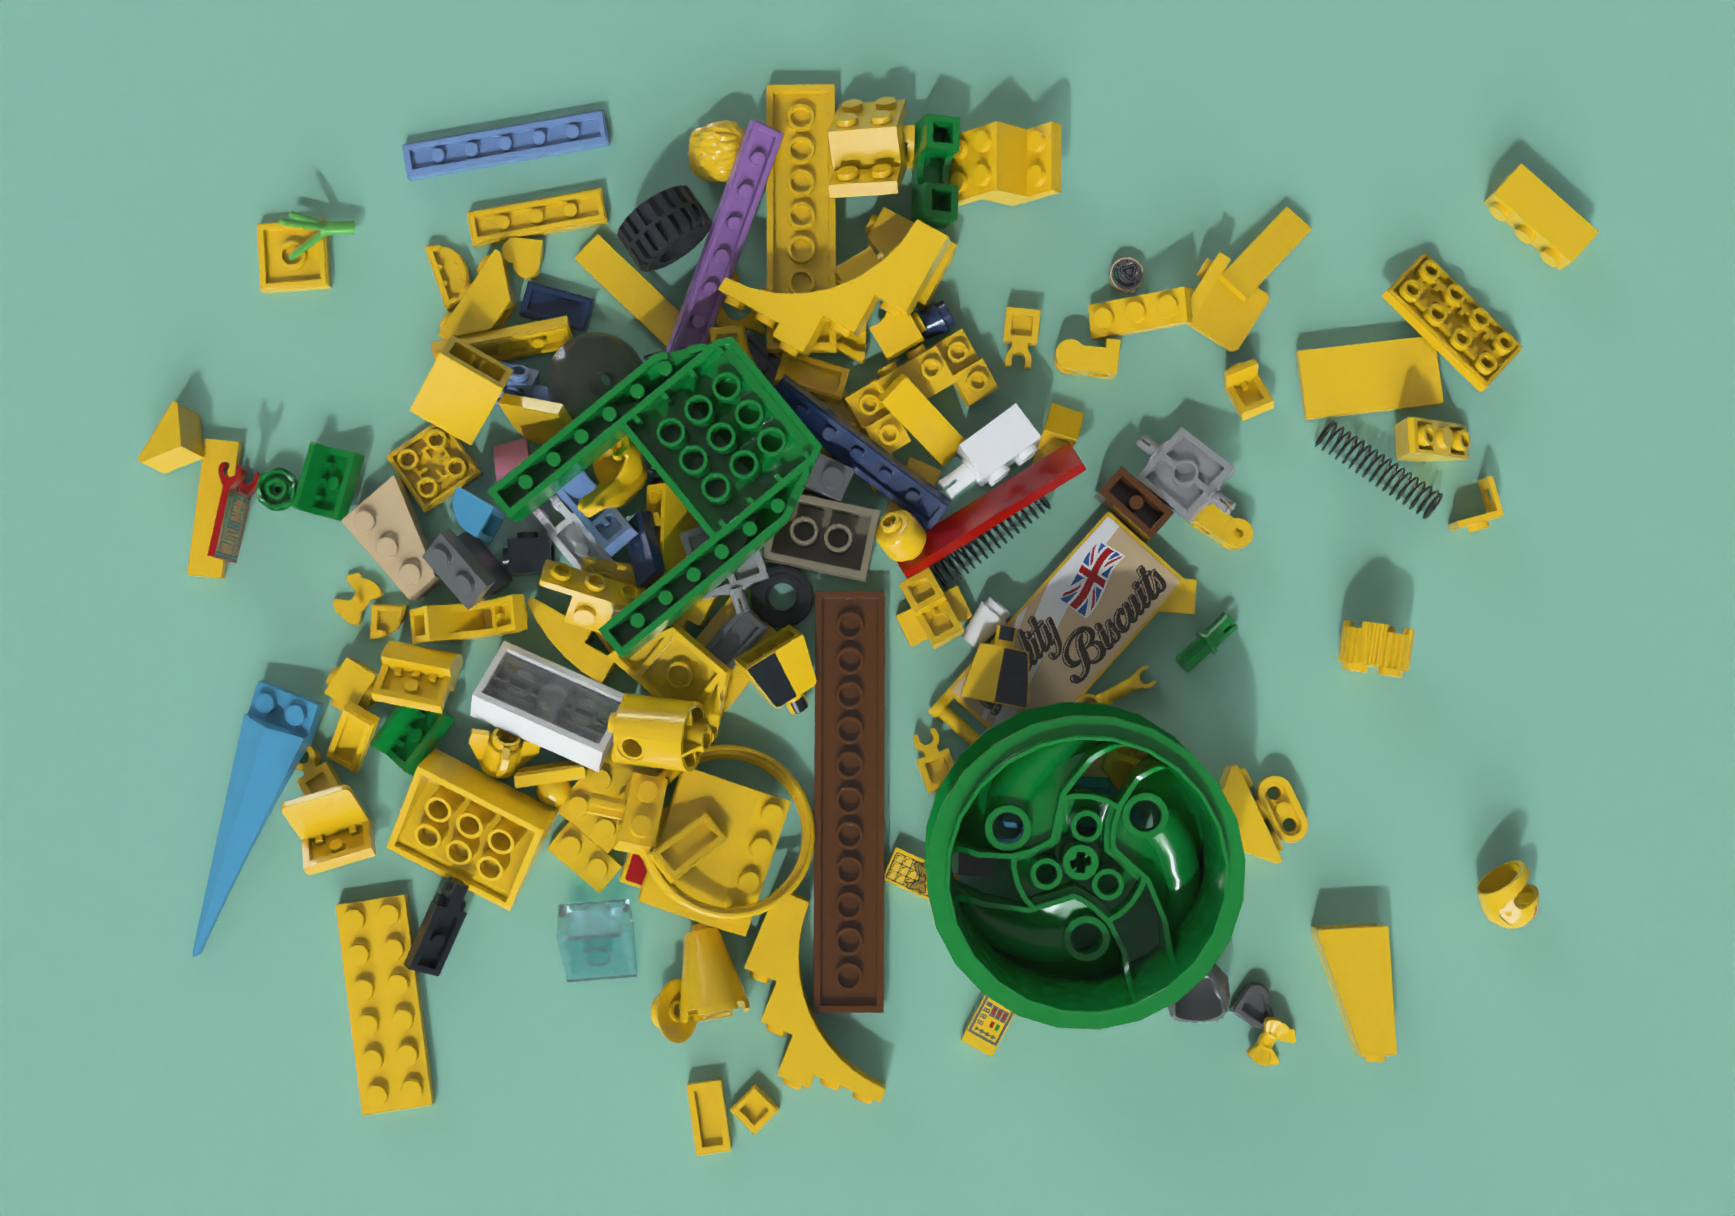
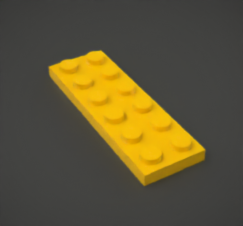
[335,894,435,1115]

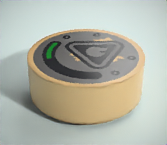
[1109,257,1144,294]

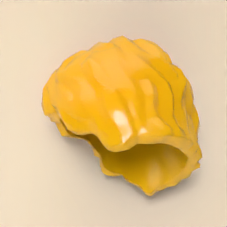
[687,120,746,183]

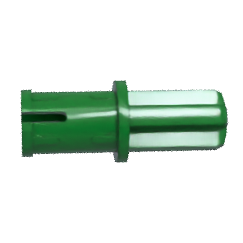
[1176,612,1238,672]

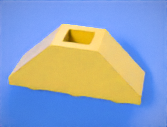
[438,249,516,340]
[1394,417,1471,462]
[1219,764,1283,864]

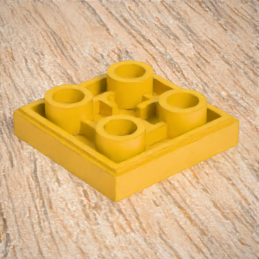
[386,424,484,513]

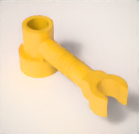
[1074,666,1157,705]

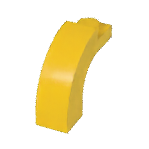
[409,594,528,644]

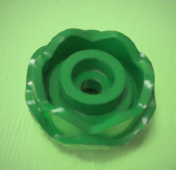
[256,467,299,511]

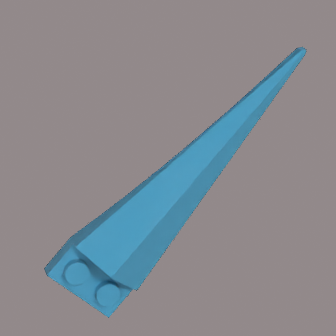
[192,681,325,957]

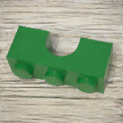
[911,113,960,229]

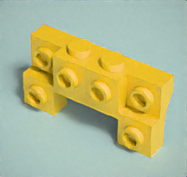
[842,329,999,454]

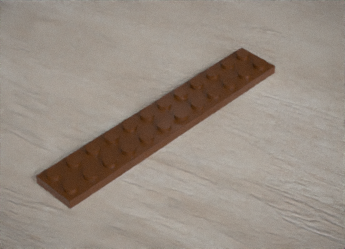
[813,591,885,1013]

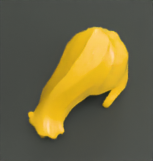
[577,435,648,518]

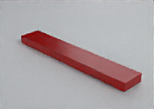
[897,442,1087,579]

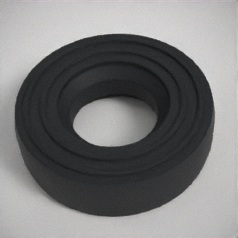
[751,565,814,628]

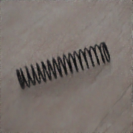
[1315,420,1443,519]
[930,496,1051,590]

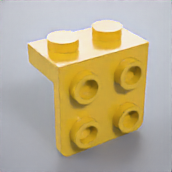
[1186,252,1269,352]
[281,785,376,876]

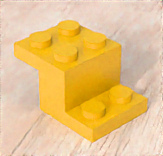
[828,97,908,198]
[949,121,1061,206]

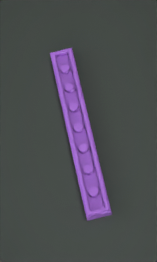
[665,119,784,353]

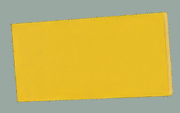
[1381,252,1523,393]
[1295,337,1444,421]

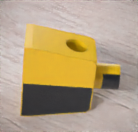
[734,625,817,714]
[960,625,1029,709]

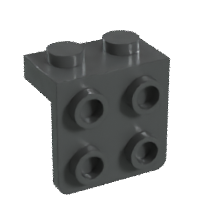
[422,528,513,610]

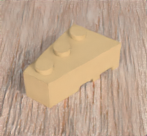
[341,475,442,602]

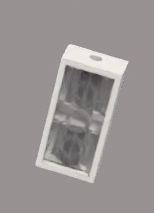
[470,641,624,772]

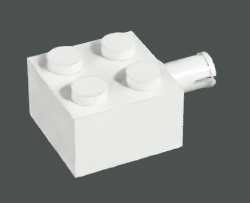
[938,403,1041,499]

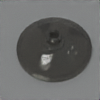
[547,332,643,420]

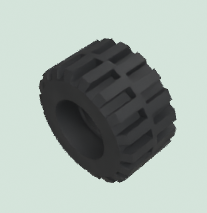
[617,185,712,272]

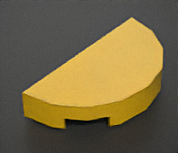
[424,244,472,312]

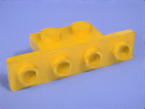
[539,560,677,633]

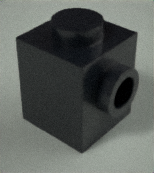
[502,532,556,576]

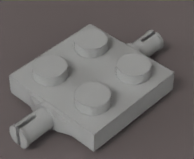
[1136,427,1236,523]
[679,525,769,615]

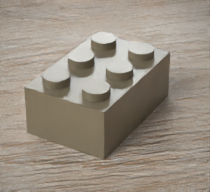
[762,494,880,582]

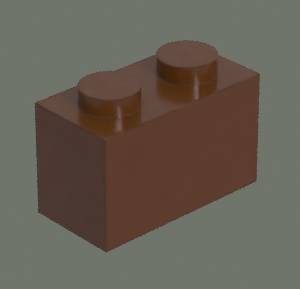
[1094,466,1174,543]

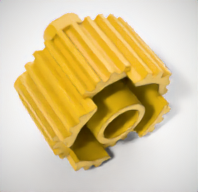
[1338,620,1415,678]

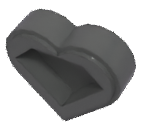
[1229,982,1274,1029]

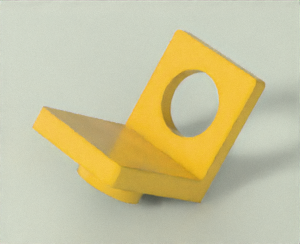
[1448,476,1504,533]

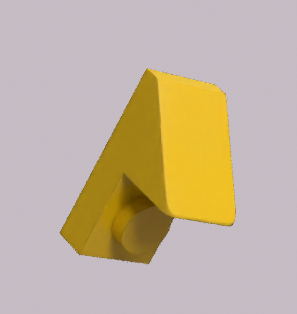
[1031,403,1084,465]

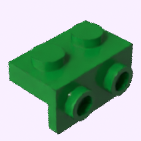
[292,442,364,521]
[370,705,455,776]

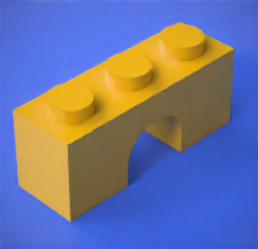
[835,246,926,362]

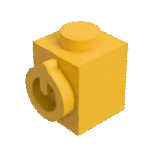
[324,657,379,711]

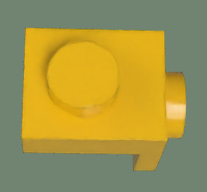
[1224,359,1274,421]

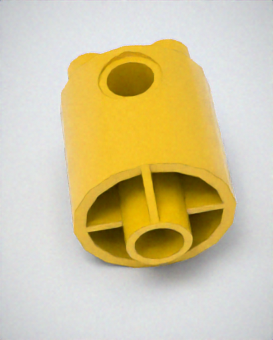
[608,693,712,772]

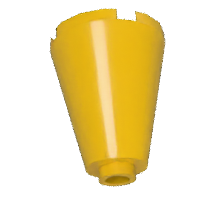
[680,923,751,1023]

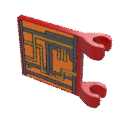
[207,462,261,563]

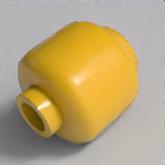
[875,510,926,562]

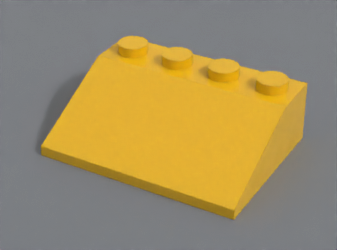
[386,748,559,911]
[637,769,791,937]

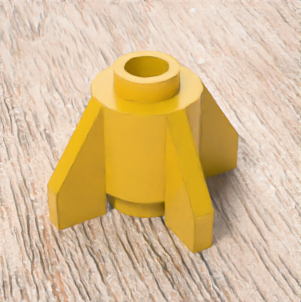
[469,728,540,779]

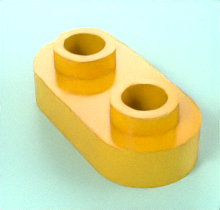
[1255,776,1308,843]

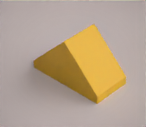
[137,400,204,474]

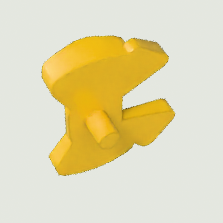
[333,573,384,626]
[1246,1017,1296,1066]

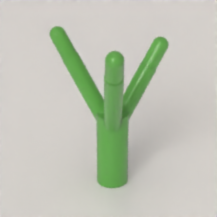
[279,211,355,260]

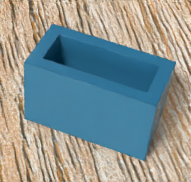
[453,486,506,544]

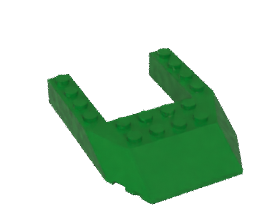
[487,336,823,659]

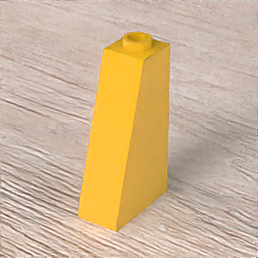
[1310,923,1397,1062]

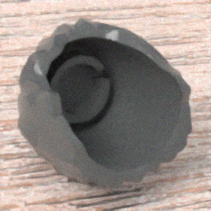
[1168,963,1230,1023]

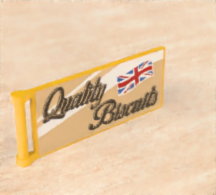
[928,512,1185,745]

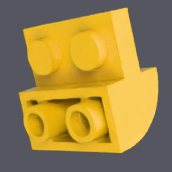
[371,641,463,714]

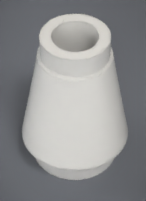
[961,596,1011,649]

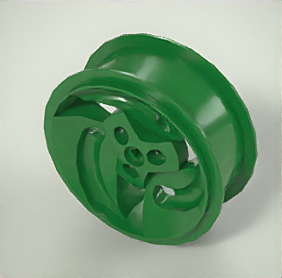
[925,702,1246,1030]

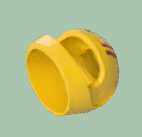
[1476,860,1540,929]

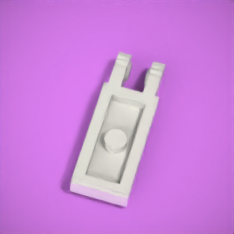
[533,494,614,569]

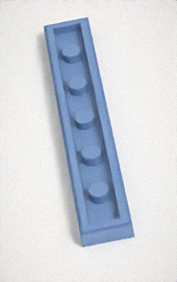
[402,110,610,181]

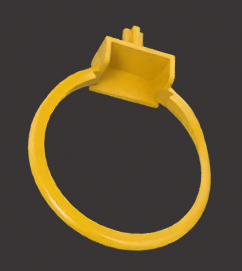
[586,744,815,919]

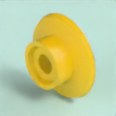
[651,979,697,1043]

